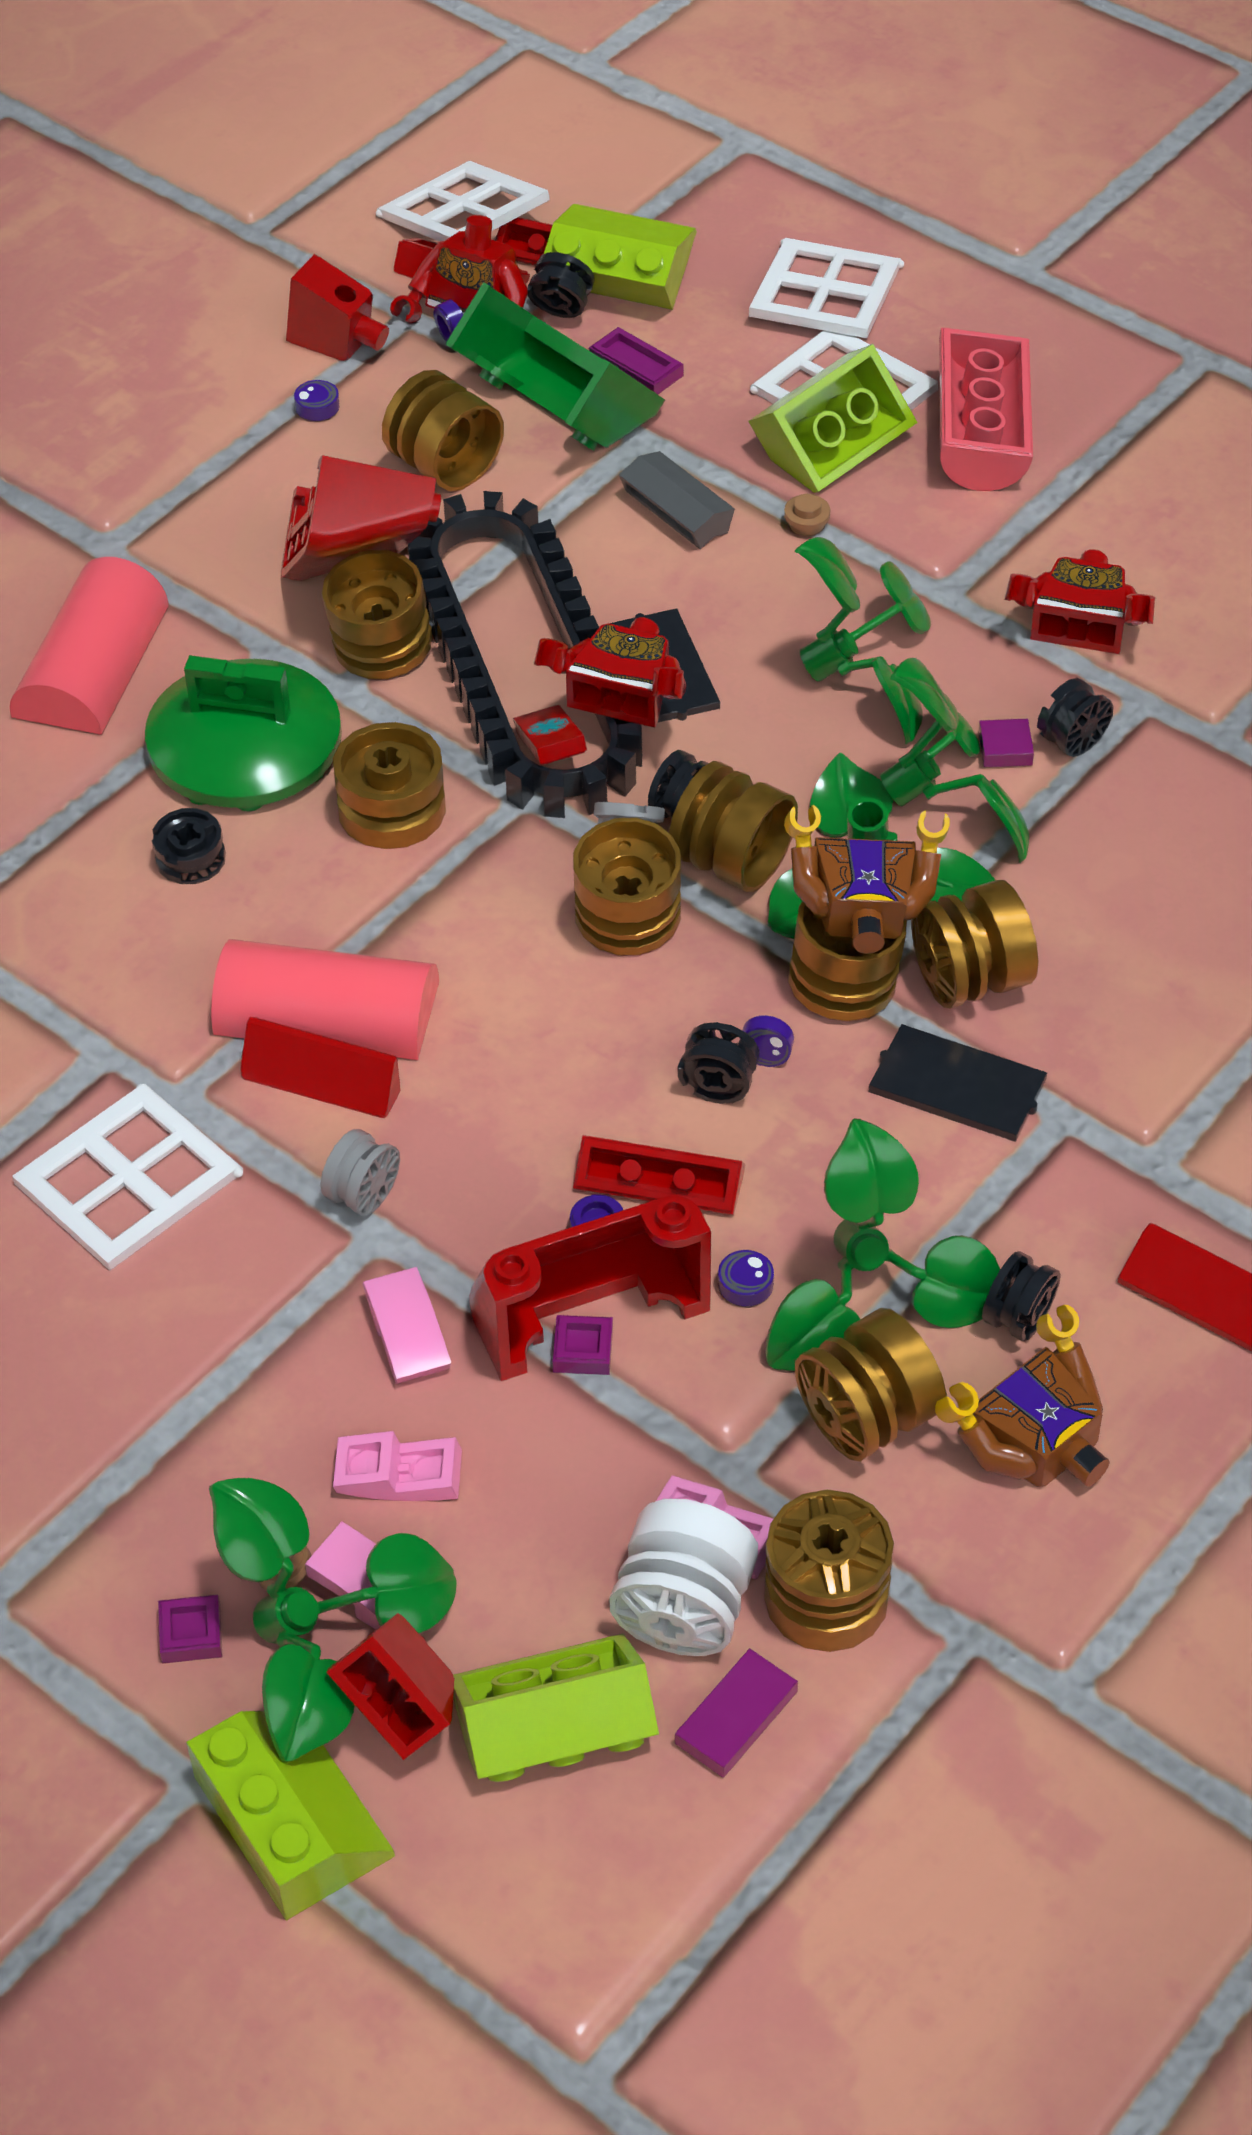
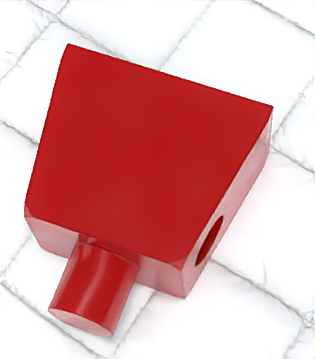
[286,254,389,361]
[326,1613,455,1760]

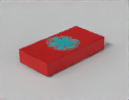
[513,705,587,765]

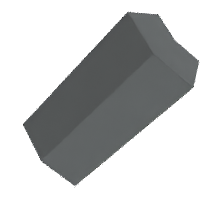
[619,451,735,549]

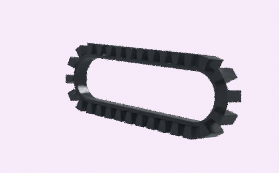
[408,491,642,818]

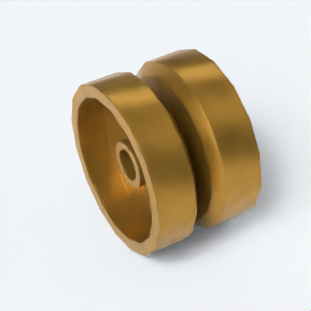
[333,722,446,849]

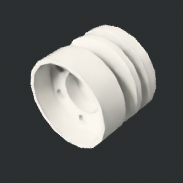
[609,1499,758,1656]

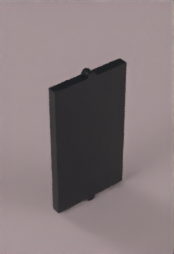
[610,608,720,726]
[869,1024,1047,1142]

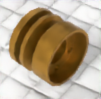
[382,370,504,491]
[322,550,432,679]
[669,761,798,892]
[573,818,681,955]
[911,880,1039,1009]
[788,902,907,1021]
[795,1308,947,1462]
[764,1489,894,1652]

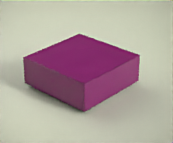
[978,719,1034,767]
[553,1315,613,1375]
[158,1595,223,1664]

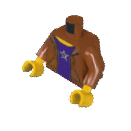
[784,805,950,954]
[935,1305,1110,1487]

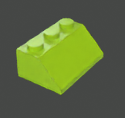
[544,204,697,310]
[748,344,918,493]
[453,1634,659,1782]
[186,1711,395,1921]

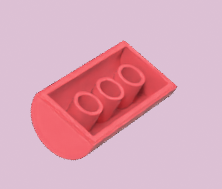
[939,328,1033,491]
[10,557,169,735]
[211,939,439,1060]

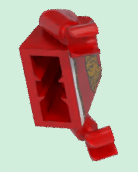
[390,215,528,323]
[1004,549,1155,654]
[534,617,686,728]

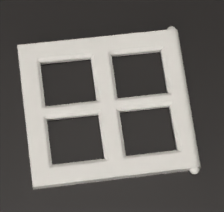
[376,161,550,242]
[749,238,904,338]
[750,330,938,411]
[12,1084,243,1271]

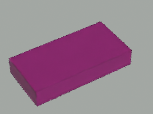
[589,327,684,394]
[675,1648,798,1778]

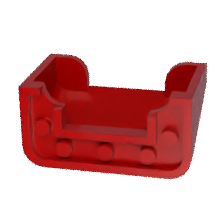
[281,455,441,581]
[469,1196,711,1381]

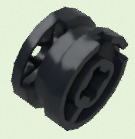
[527,252,595,318]
[1037,678,1114,757]
[648,750,708,820]
[151,808,226,884]
[678,1022,760,1104]
[982,1251,1061,1342]

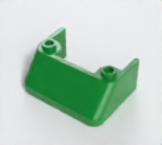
[446,282,665,451]

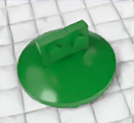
[145,655,342,812]

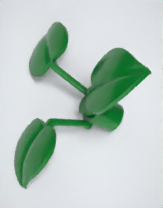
[795,537,931,744]
[880,657,1029,863]
[767,753,995,939]
[766,1118,1000,1371]
[209,1478,457,1762]

